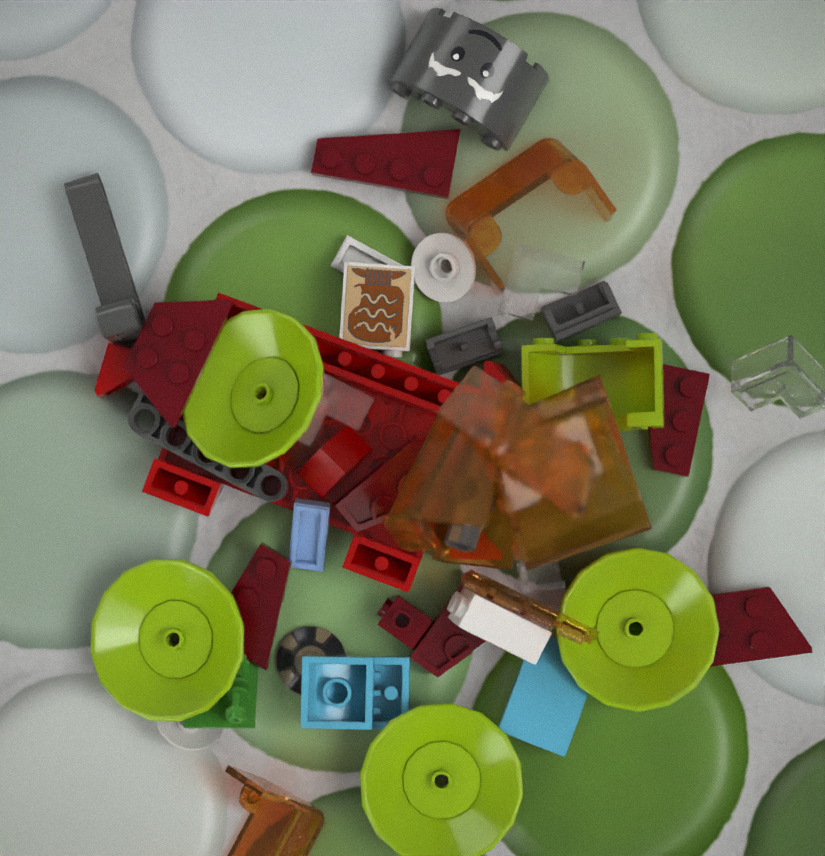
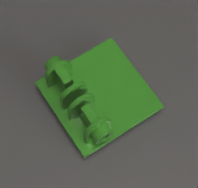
[183,654,259,729]

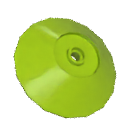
[183,309,324,468]
[555,547,720,712]
[90,559,244,722]
[360,703,523,856]

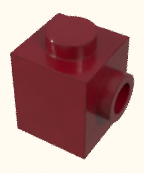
[376,595,433,649]

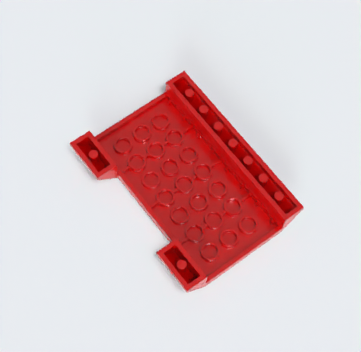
[141,292,484,593]

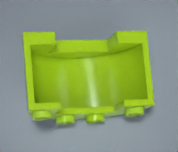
[521,333,664,432]

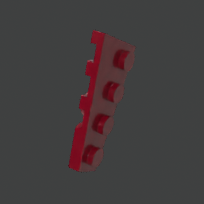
[311,129,461,199]

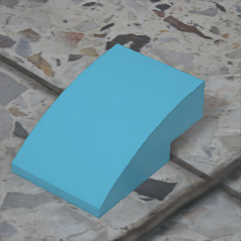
[498,635,588,757]
[300,656,410,730]

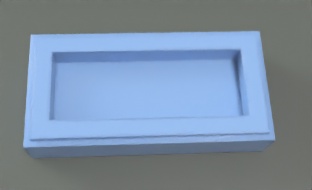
[289,498,331,572]

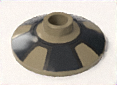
[276,626,346,695]

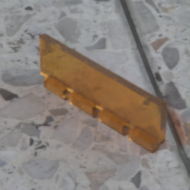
[460,569,599,645]

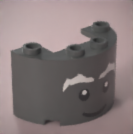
[388,8,549,151]

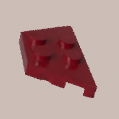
[124,300,235,428]
[710,587,813,667]

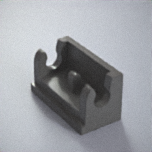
[540,281,622,344]
[425,317,503,375]

